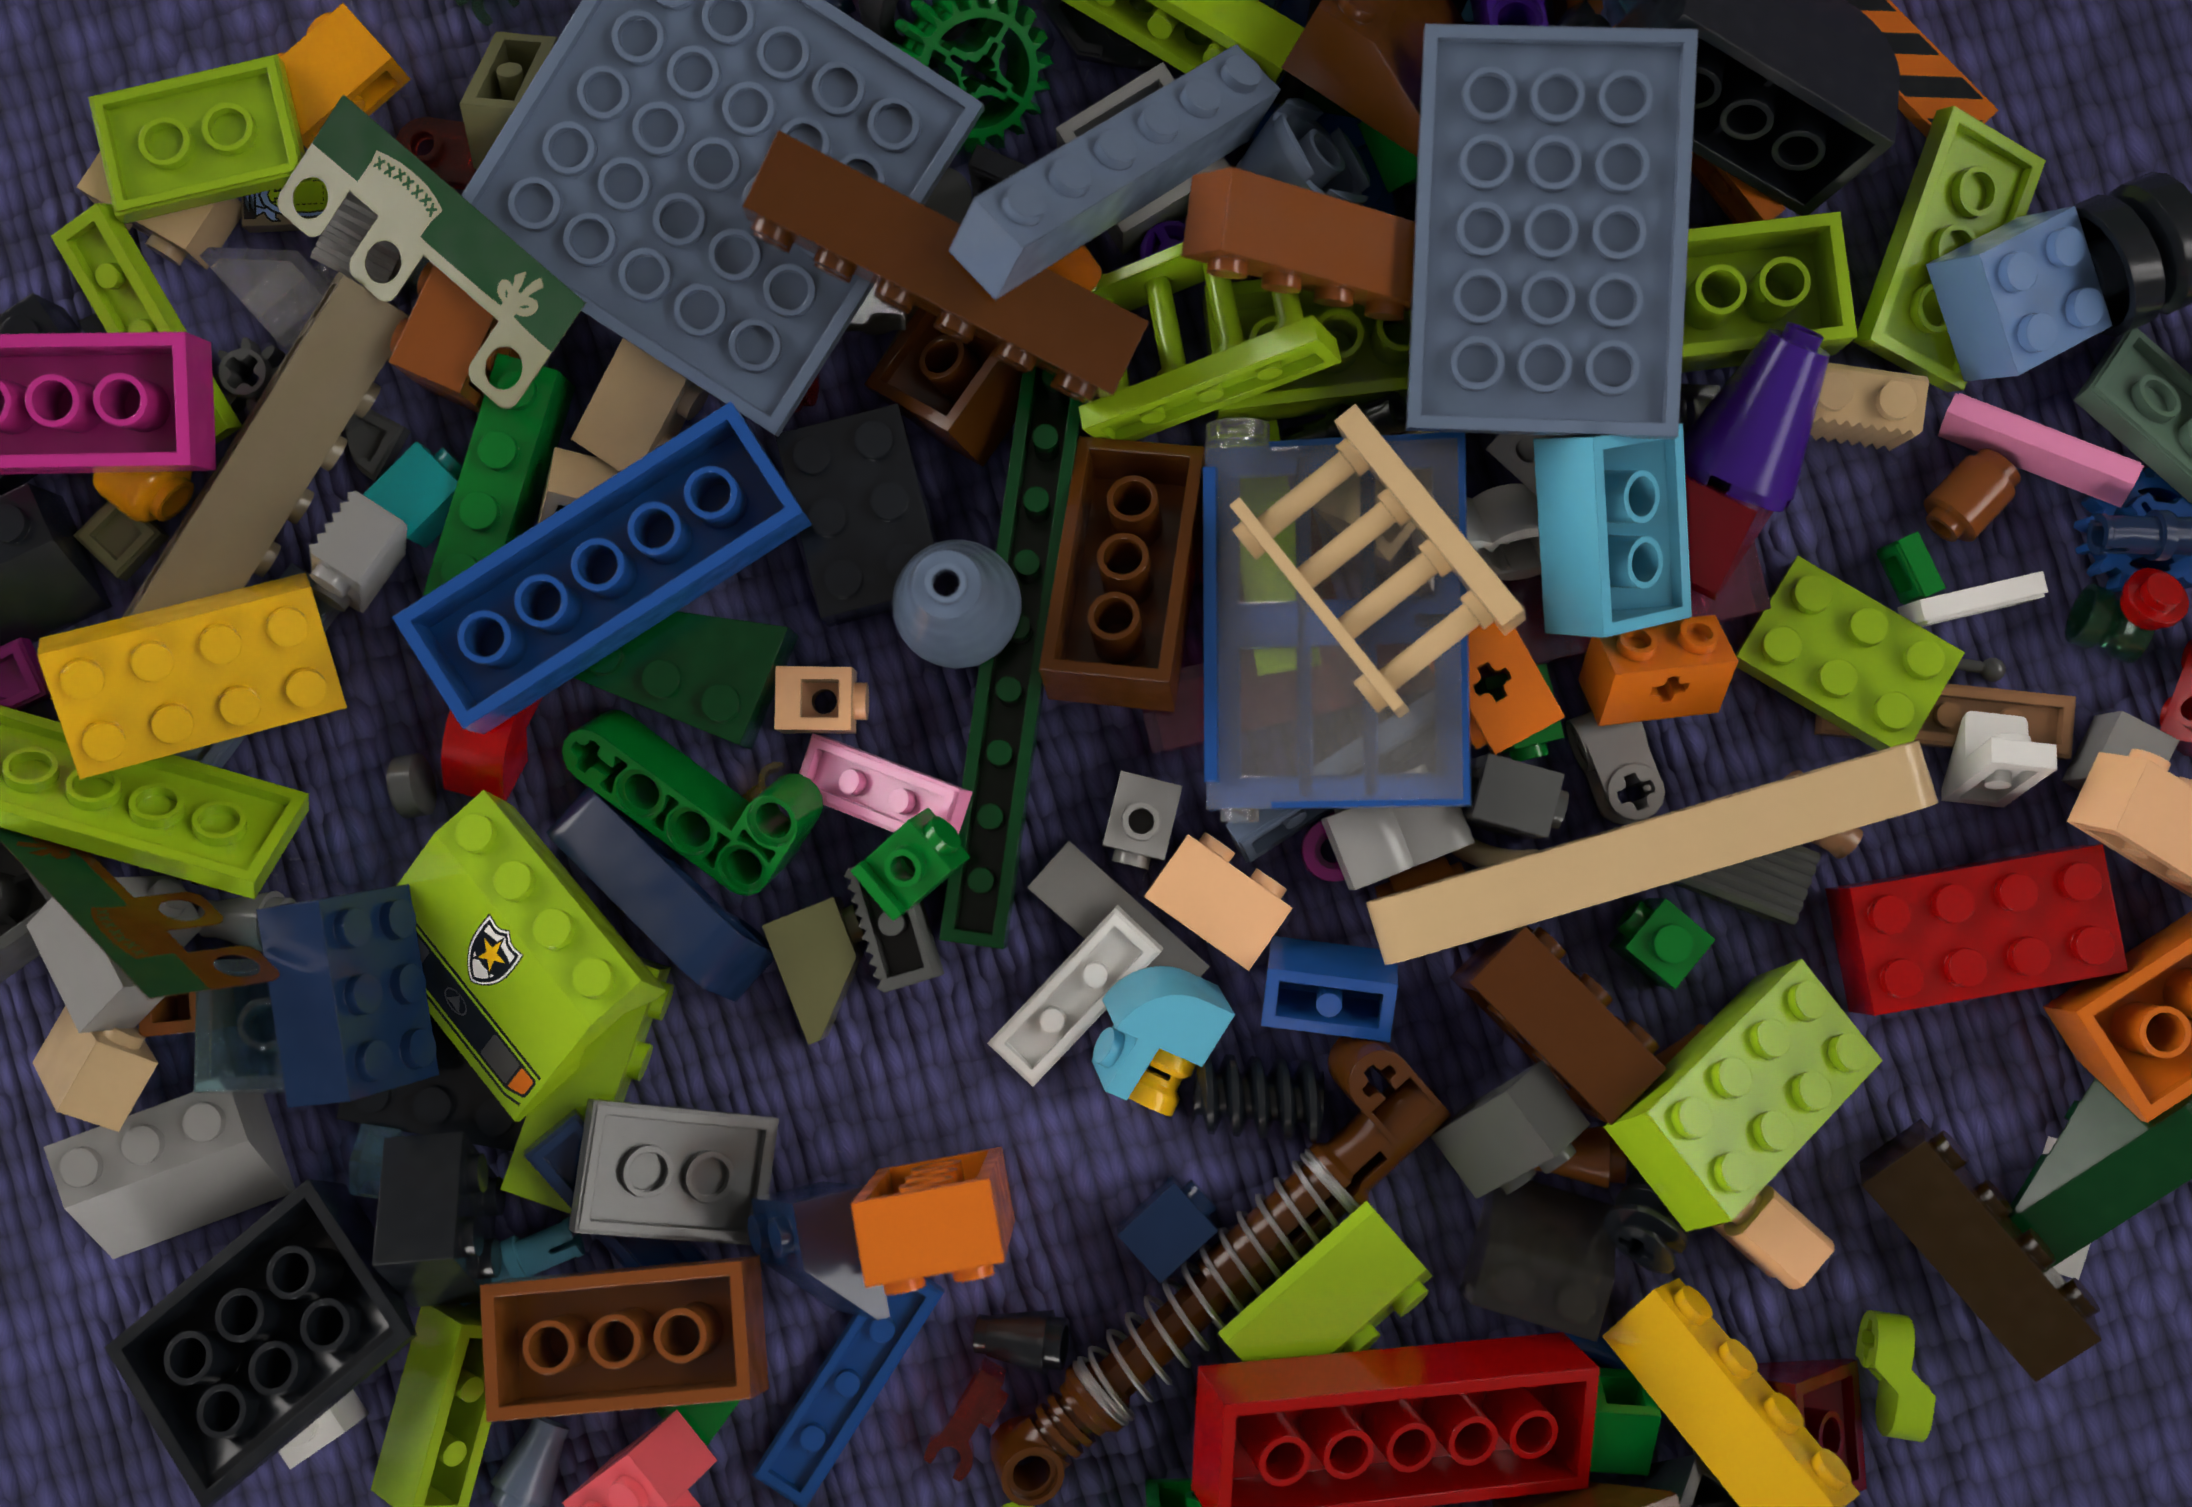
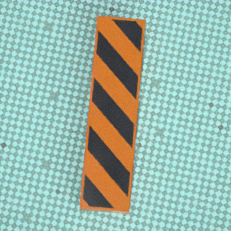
[1845,0,1999,138]

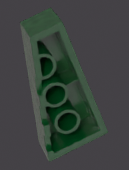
[573,611,799,750]

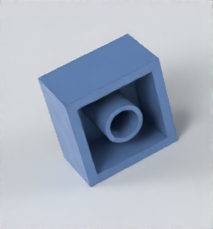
[1926,206,2113,382]

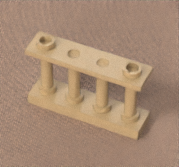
[1229,404,1526,719]

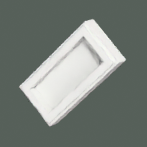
[1897,571,2048,627]

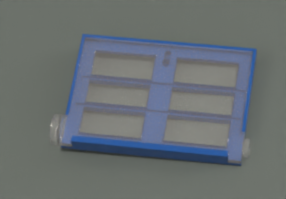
[1203,418,1472,823]

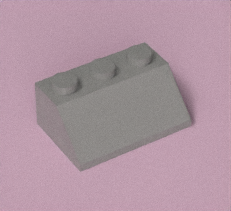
[43,1073,295,1259]

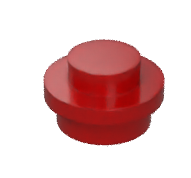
[2120,568,2189,630]

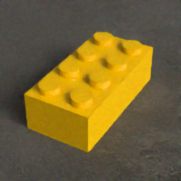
[37,572,347,779]

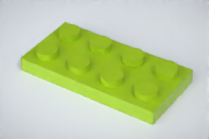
[1854,106,2046,392]

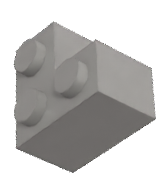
[26,875,203,1033]

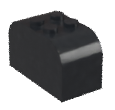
[1614,0,1900,216]

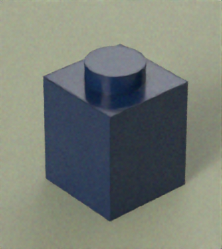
[1117,1175,1218,1284]

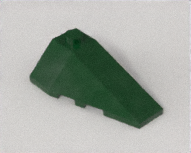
[2007,1078,2192,1267]

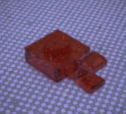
[924,1357,1009,1482]

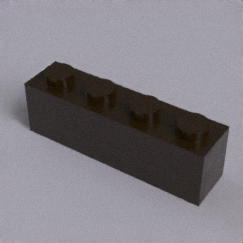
[1859,1119,2102,1382]

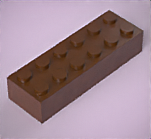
[742,130,1149,403]

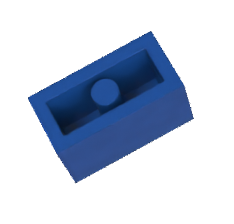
[1261,936,1398,1042]

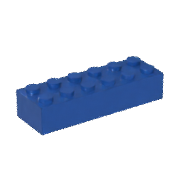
[392,401,812,734]

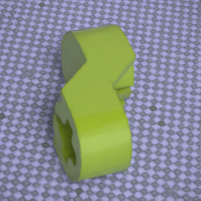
[1855,1310,1936,1442]

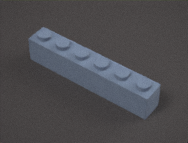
[949,44,1281,300]

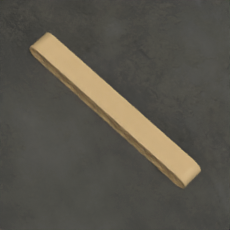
[1366,740,1939,965]

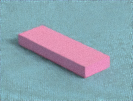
[1938,393,2144,508]
[799,733,973,834]

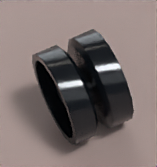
[2073,172,2192,337]

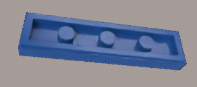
[751,1277,945,1507]

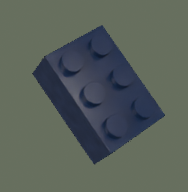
[256,884,439,1108]

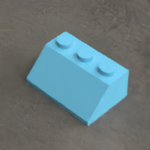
[1533,423,1692,638]

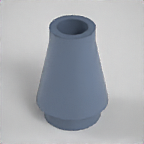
[489,1417,570,1507]

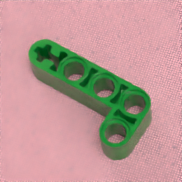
[562,709,823,896]

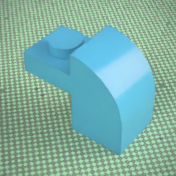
[1091,966,1235,1101]

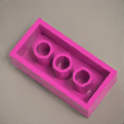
[0,332,217,475]

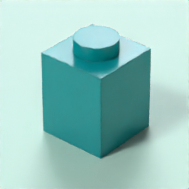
[363,441,463,548]

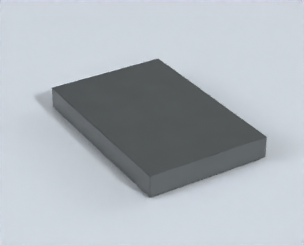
[568,1098,779,1245]

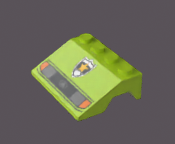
[396,790,666,1122]

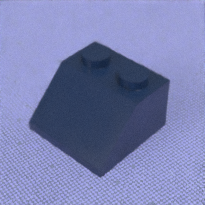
[747,1181,890,1320]

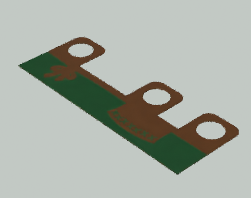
[0,827,280,999]

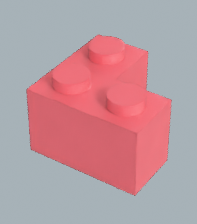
[562,1409,718,1507]

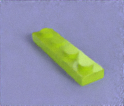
[51,203,242,444]

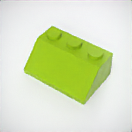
[1218,1200,1432,1362]

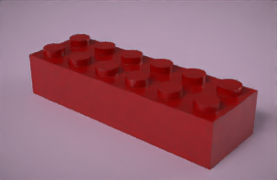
[1191,1332,1600,1507]

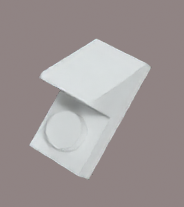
[1941,711,2057,808]

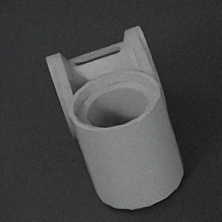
[1565,711,1665,825]

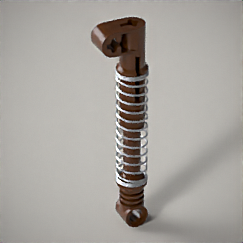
[989,1036,1451,1507]

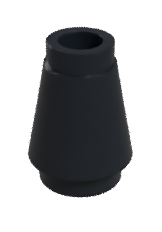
[973,1310,1070,1375]

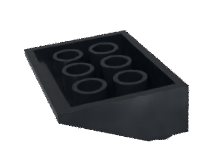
[104,1179,417,1507]

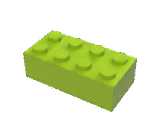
[1604,958,1883,1232]

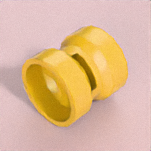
[1129,1048,1196,1117]

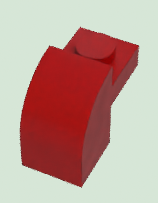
[441,697,543,801]

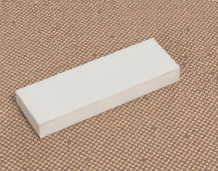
[987,905,1163,1087]

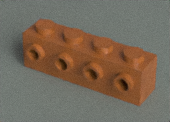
[1181,167,1415,321]

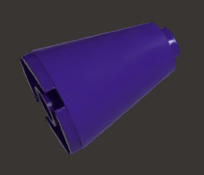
[1683,322,1830,512]

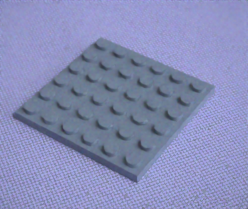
[461,0,985,437]

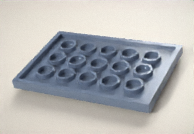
[1405,24,1698,440]

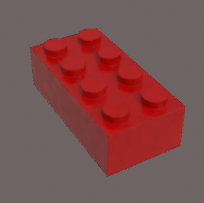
[1825,844,2128,1016]

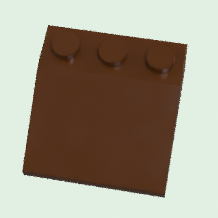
[1281,0,1467,157]

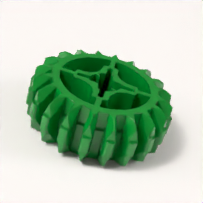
[891,0,1054,154]

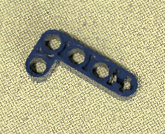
[546,786,774,1002]

